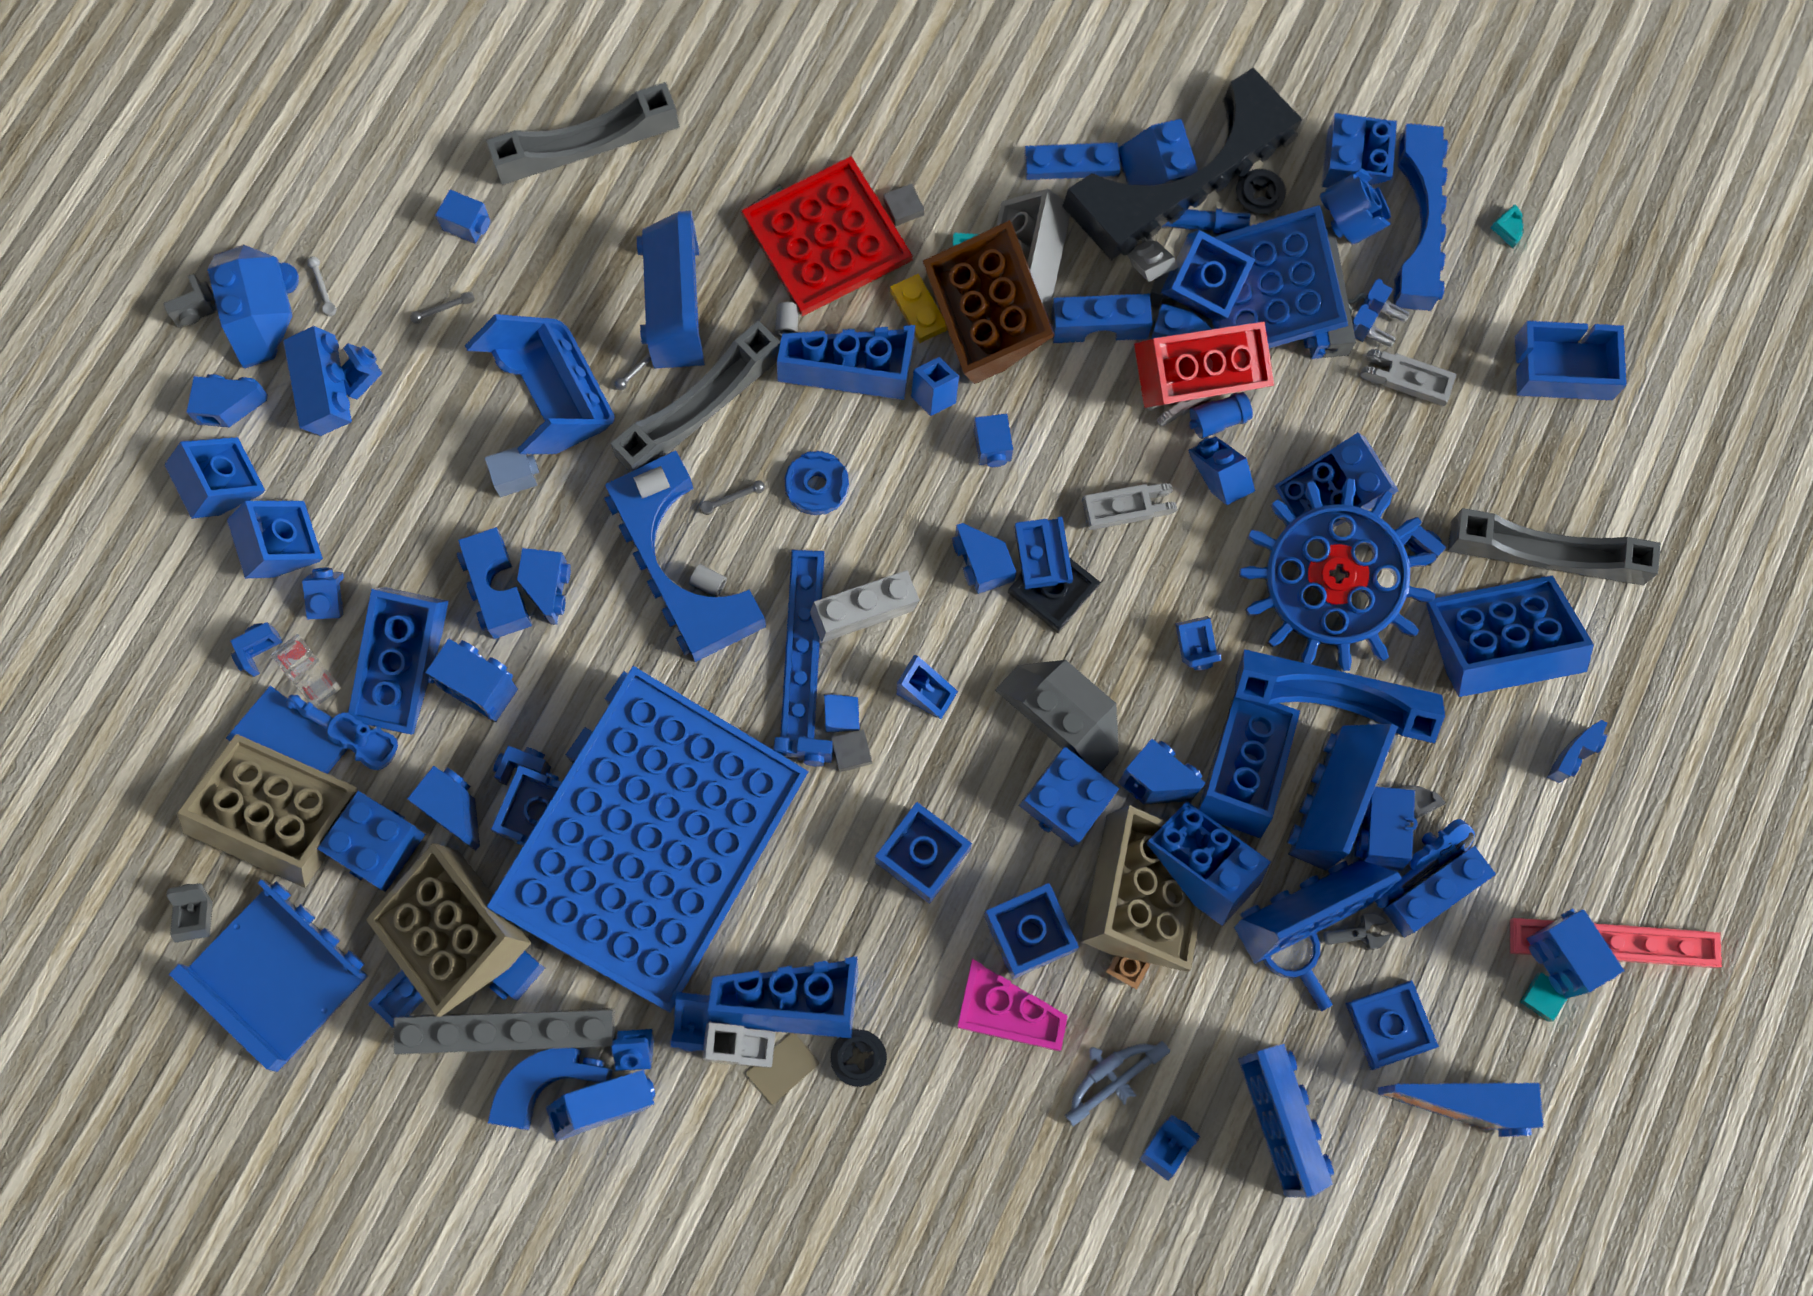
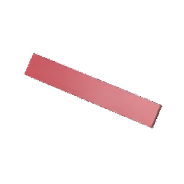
[1510,918,1722,968]

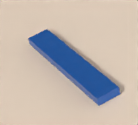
[780,550,825,740]

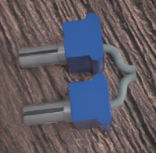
[1348,279,1409,348]

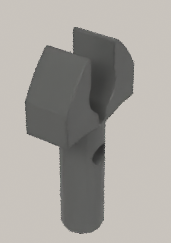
[1323,913,1391,950]

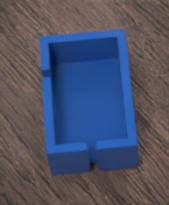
[1515,321,1627,400]

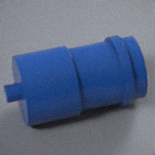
[1189,392,1253,439]

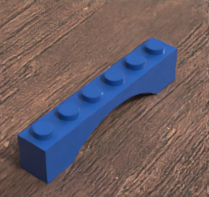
[1394,123,1448,311]
[1235,649,1445,743]

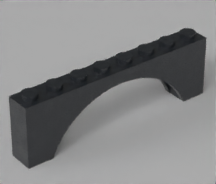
[1062,67,1302,260]

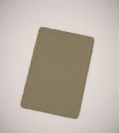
[746,1033,819,1105]

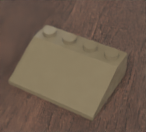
[177,734,358,888]
[1081,805,1201,972]
[366,843,531,1017]

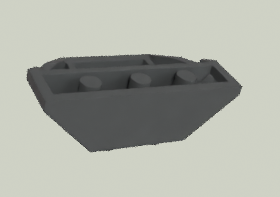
[995,660,1119,774]

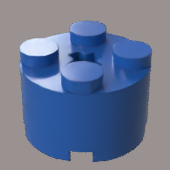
[1320,169,1391,244]

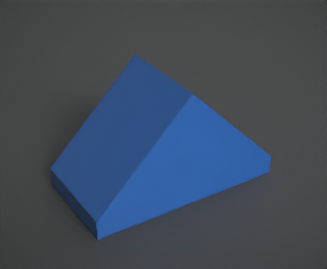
[897,655,958,719]

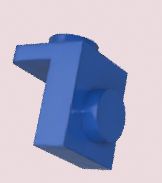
[342,343,383,400]
[1401,525,1446,566]
[302,567,344,620]
[1175,616,1222,670]
[230,622,283,677]
[493,746,551,785]
[670,992,711,1052]
[612,1029,654,1071]
[1139,1115,1200,1181]

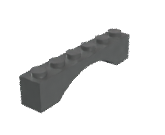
[486,82,680,185]
[610,320,780,472]
[1448,508,1661,586]
[394,1008,615,1054]

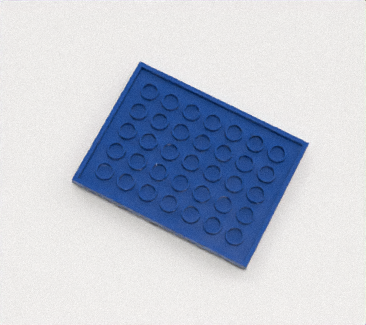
[487,666,809,1013]

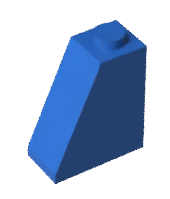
[546,1070,655,1142]

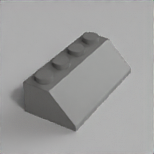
[996,189,1070,317]

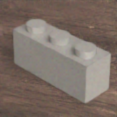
[810,570,920,643]

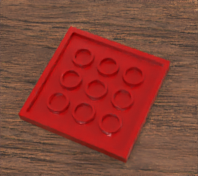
[741,156,913,317]

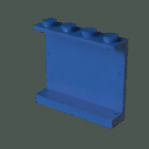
[169,879,368,1072]

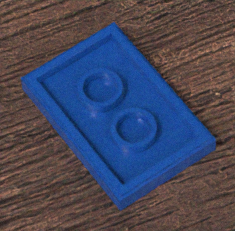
[226,685,348,774]

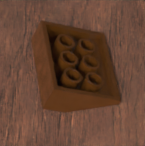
[923,220,1055,384]

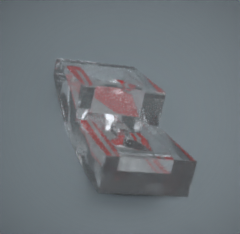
[270,634,341,707]

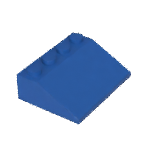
[1426,575,1594,697]
[1287,724,1398,871]
[1234,860,1402,964]
[1238,1044,1334,1198]

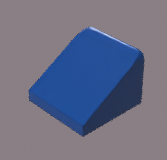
[824,694,860,732]

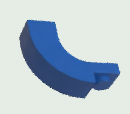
[488,1048,613,1130]

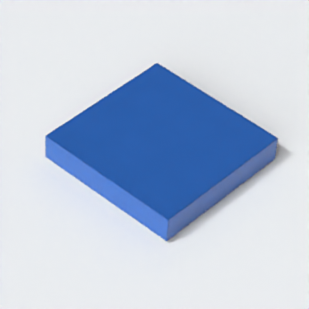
[1345,980,1439,1070]

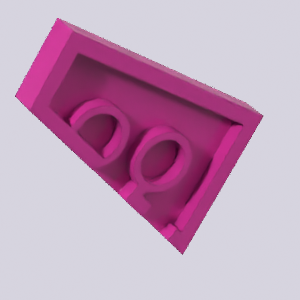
[957,958,1068,1052]

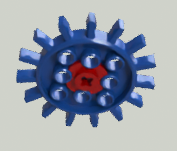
[1239,478,1436,672]

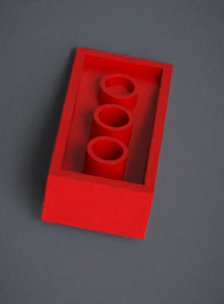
[1134,322,1274,408]

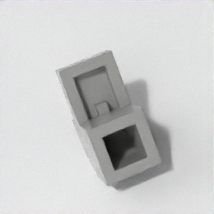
[702,1023,775,1068]

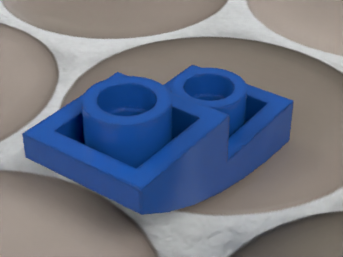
[1547,720,1607,783]

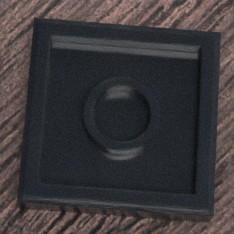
[1007,557,1101,633]

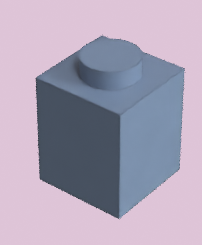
[485,446,540,497]

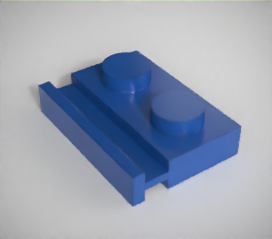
[1014,517,1073,589]

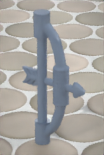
[1065,1041,1170,1127]

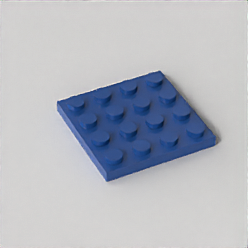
[1212,205,1349,348]

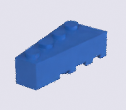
[777,325,915,400]
[708,956,859,1038]

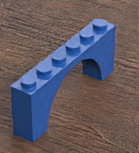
[604,450,766,662]

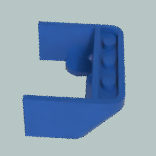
[637,210,705,369]
[465,314,615,454]

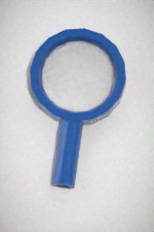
[1263,933,1333,1012]

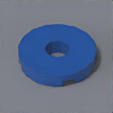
[784,451,849,515]

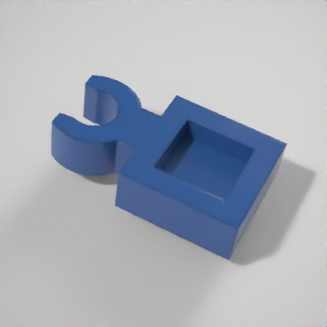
[774,737,833,767]

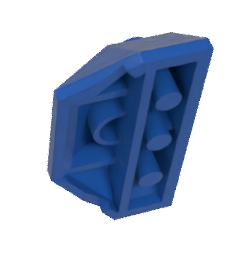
[207,245,293,369]

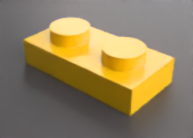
[890,274,947,344]

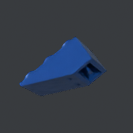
[1274,432,1399,528]
[1147,801,1271,926]

